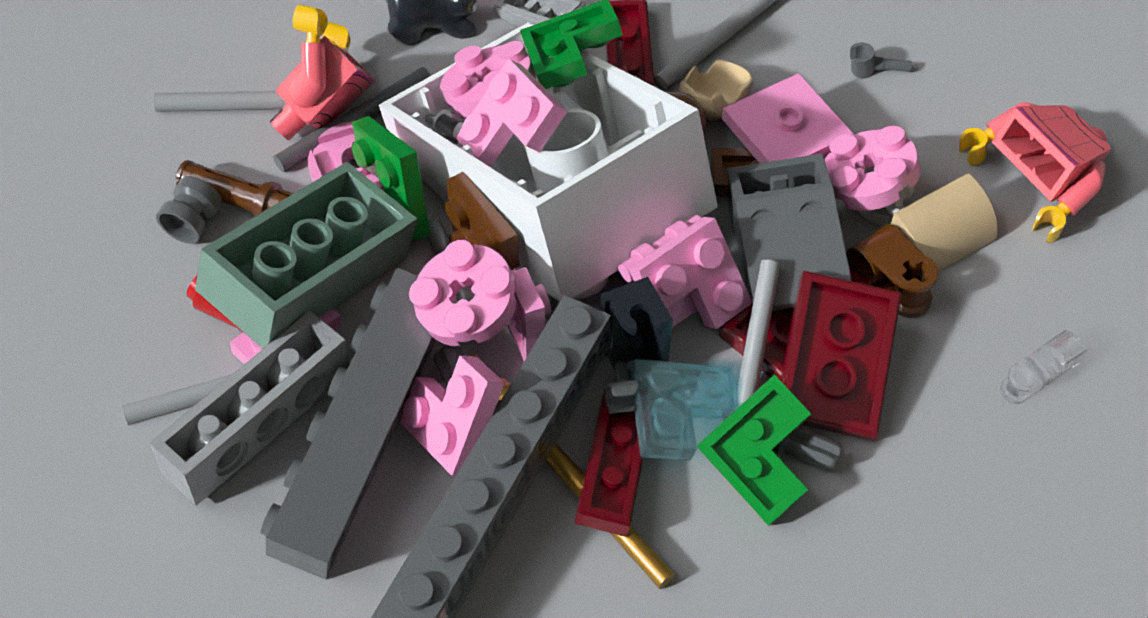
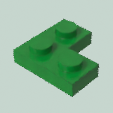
[520,0,623,89]
[352,116,430,242]
[696,374,812,526]

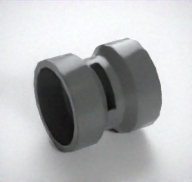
[156,176,223,244]

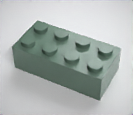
[195,162,417,349]

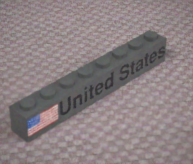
[371,295,611,618]

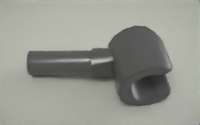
[850,42,912,79]
[425,109,466,144]
[605,361,639,414]

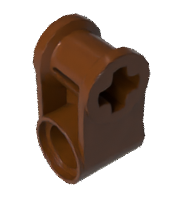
[846,224,938,318]

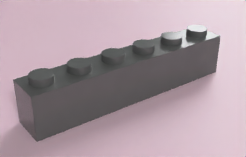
[260,268,436,580]

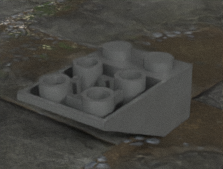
[727,154,851,311]

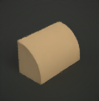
[891,173,997,281]

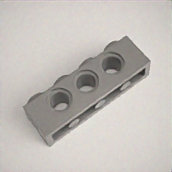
[149,310,350,506]

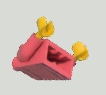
[269,5,376,141]
[959,102,1111,243]

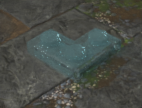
[630,359,739,461]

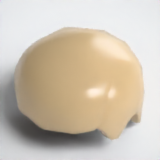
[679,60,754,121]

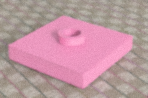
[722,73,853,163]

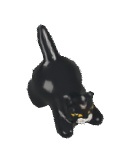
[386,0,478,45]

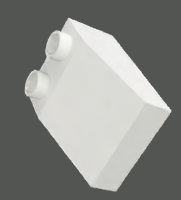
[379,22,718,302]

